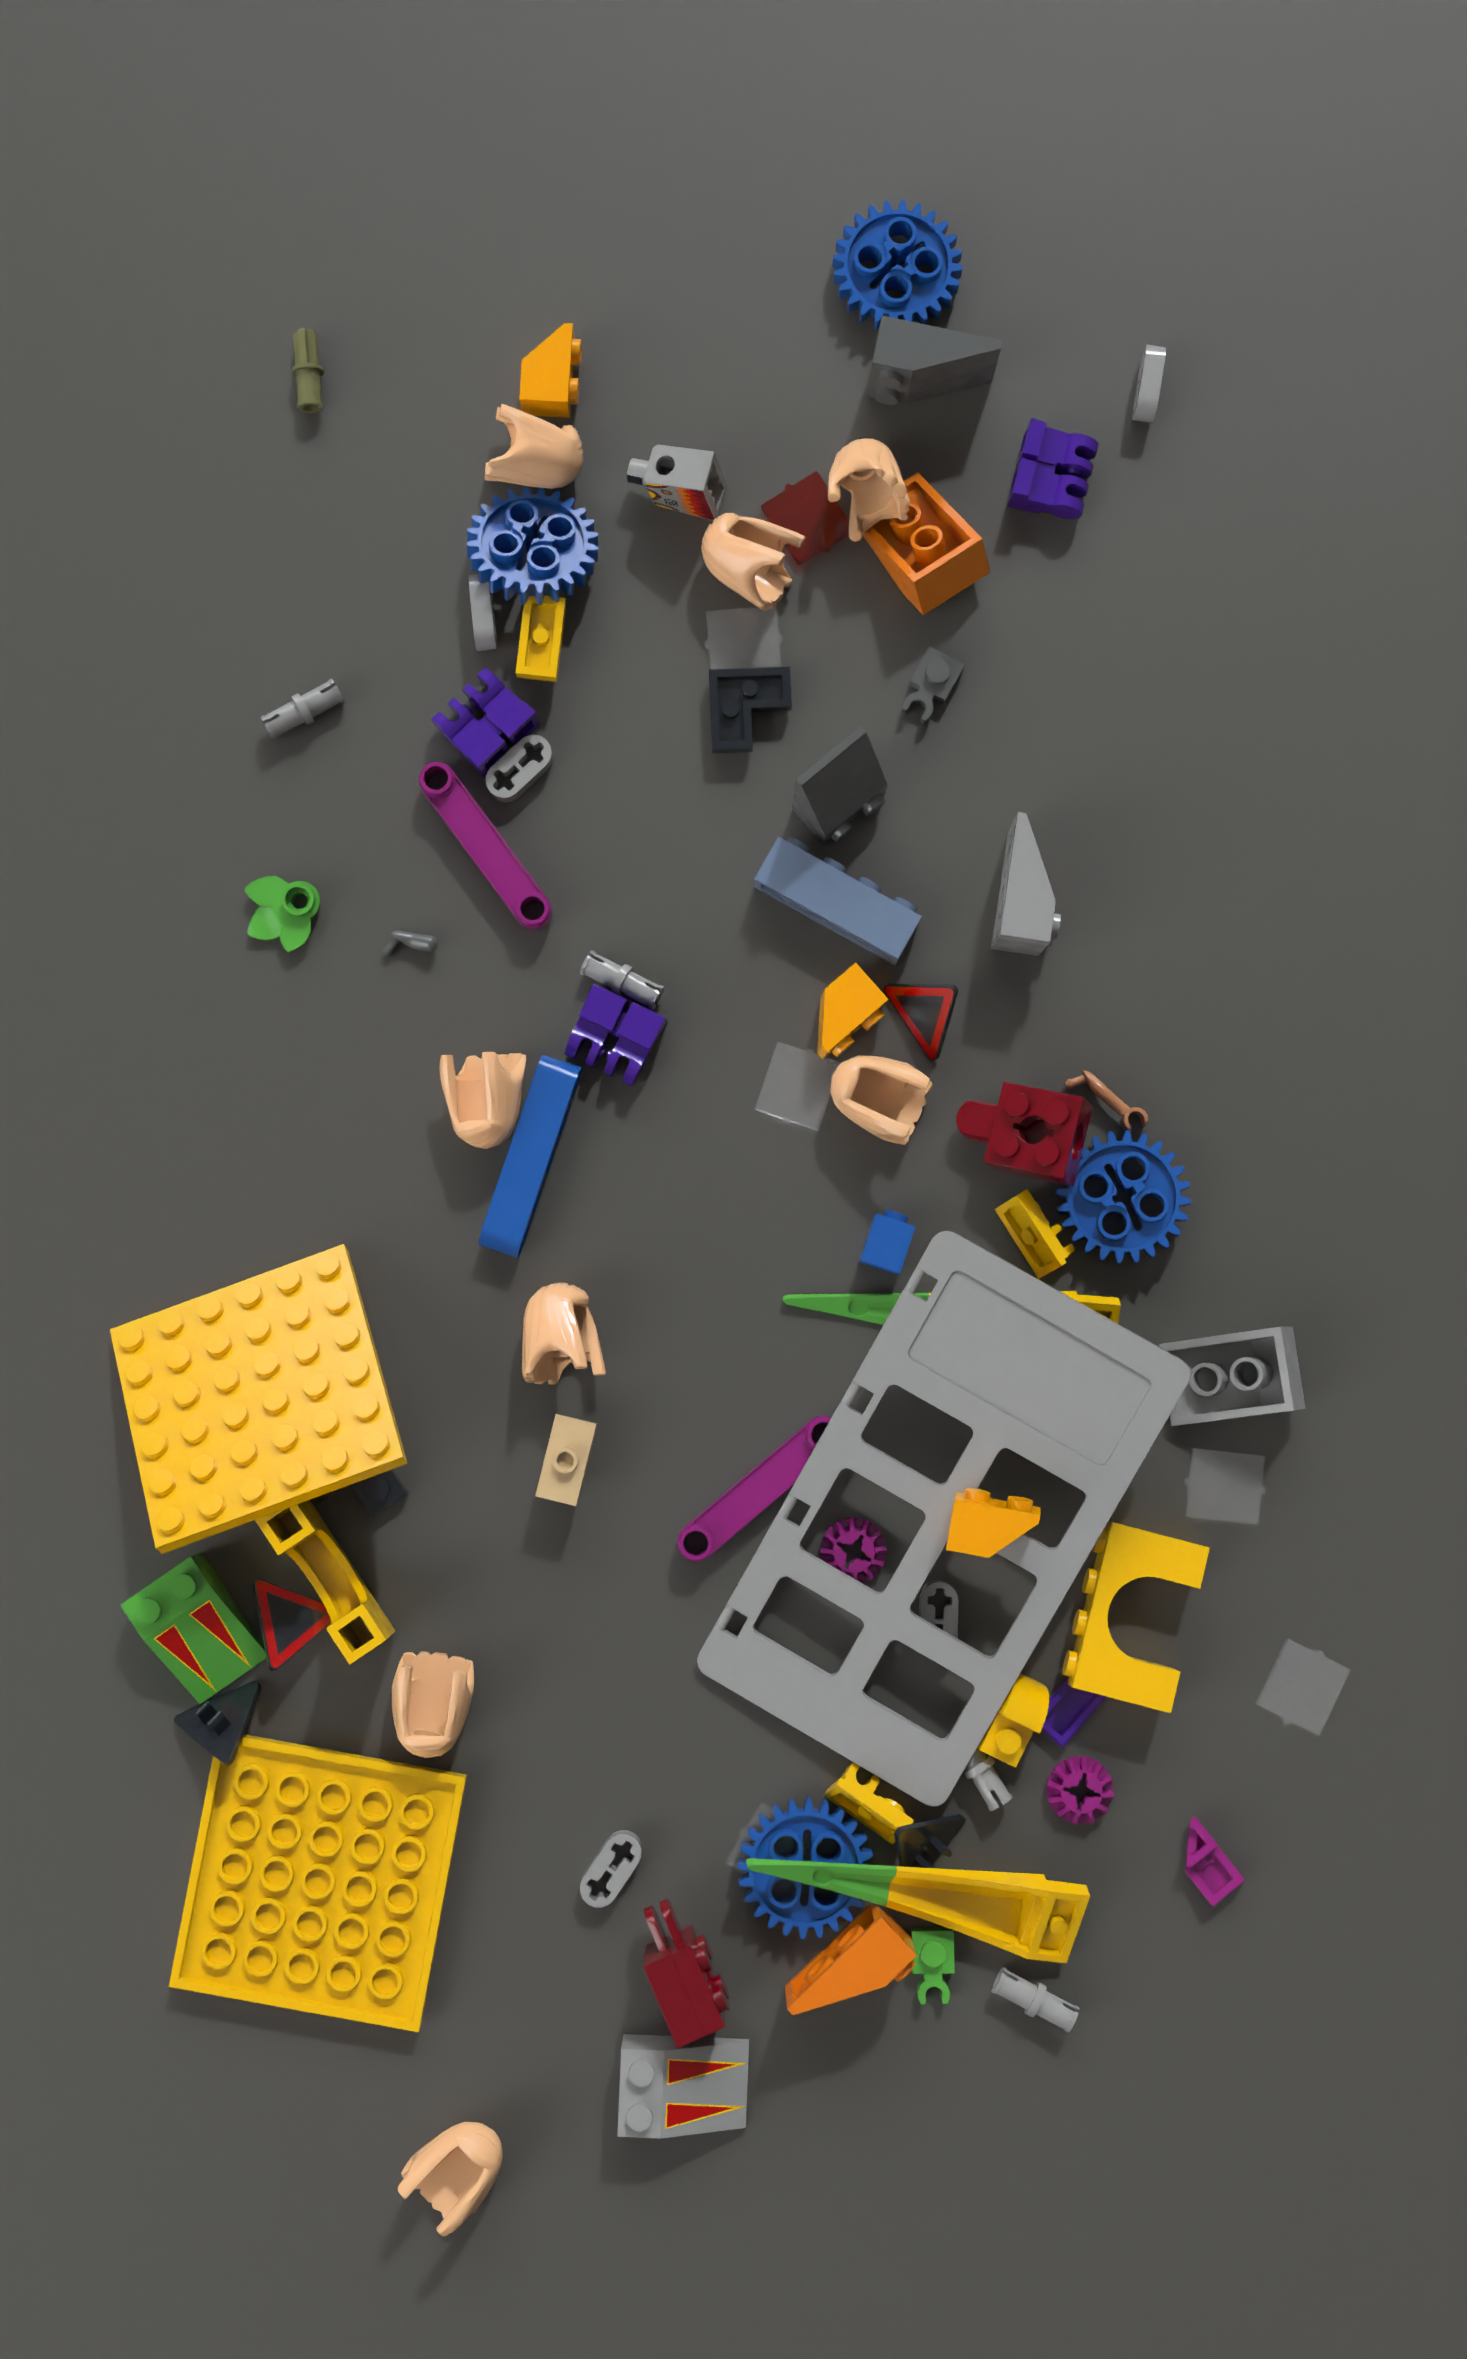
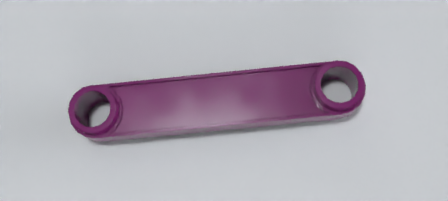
[419,762,552,931]
[677,1415,831,1562]

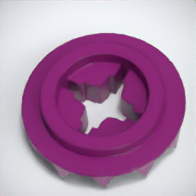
[820,1517,887,1583]
[1046,1756,1114,1825]

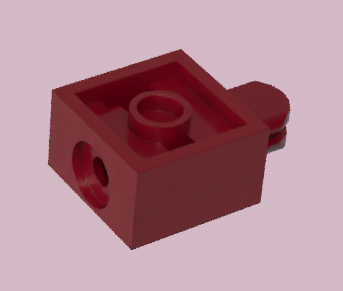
[956,1081,1093,1186]
[643,1899,730,2048]

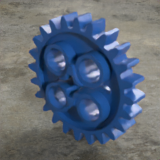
[832,200,963,330]
[467,486,598,605]
[1055,1130,1192,1265]
[737,1796,873,1939]

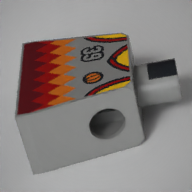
[627,444,727,521]

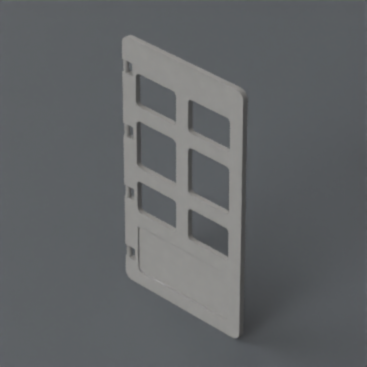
[697,1230,1190,1806]

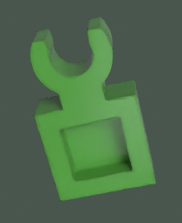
[910,1927,955,2004]

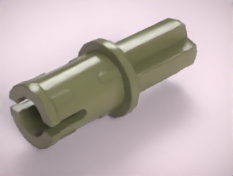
[291,328,324,413]

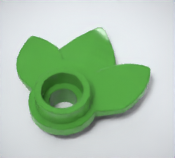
[244,876,321,952]

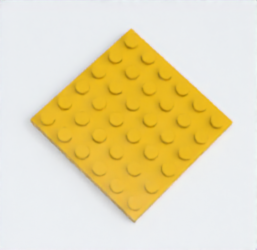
[110,1244,408,1554]
[169,1734,467,2032]

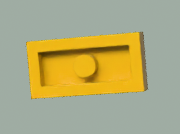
[515,596,566,682]
[994,1189,1075,1279]
[823,1762,914,1844]

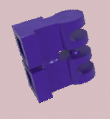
[1006,418,1099,519]
[431,668,540,778]
[564,984,668,1086]

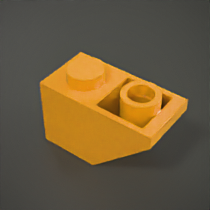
[519,323,582,418]
[817,962,888,1060]
[946,1488,1040,1558]

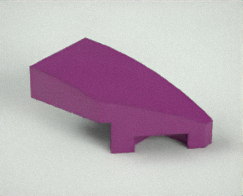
[1185,1816,1245,1907]

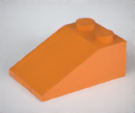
[863,472,990,615]
[785,1902,917,2015]

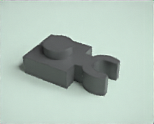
[901,646,965,725]

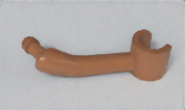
[1065,1070,1148,1132]

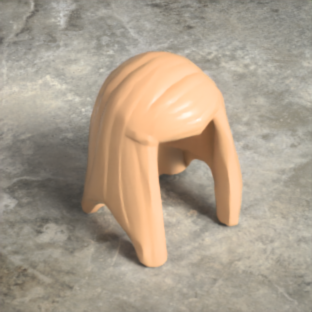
[484,404,584,489]
[828,438,910,542]
[701,513,806,611]
[439,1052,527,1149]
[830,1055,933,1145]
[522,1282,606,1385]
[392,1651,474,1758]
[398,2122,503,2237]

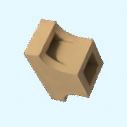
[535,1414,597,1506]

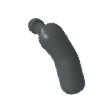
[382,930,438,957]

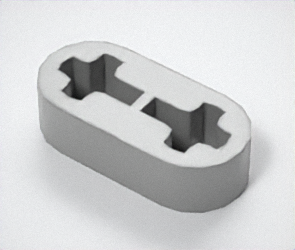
[1132,344,1166,423]
[468,574,498,651]
[485,735,553,803]
[919,1580,959,1661]
[580,1830,642,1908]

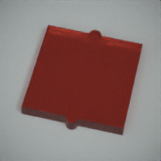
[761,471,849,566]

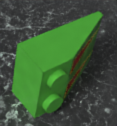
[120,1552,266,1704]

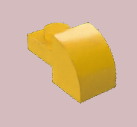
[977,1673,1049,1768]

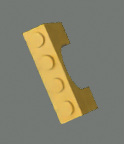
[255,1500,395,1665]
[1062,1521,1210,1713]

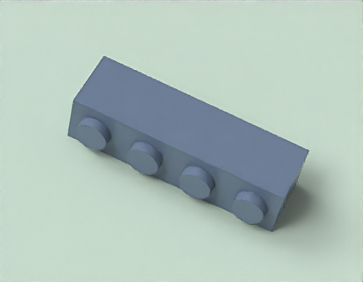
[754,836,922,965]

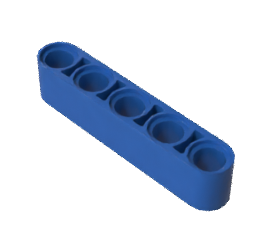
[478,1055,582,1258]

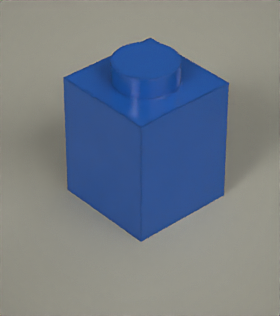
[858,1209,915,1275]

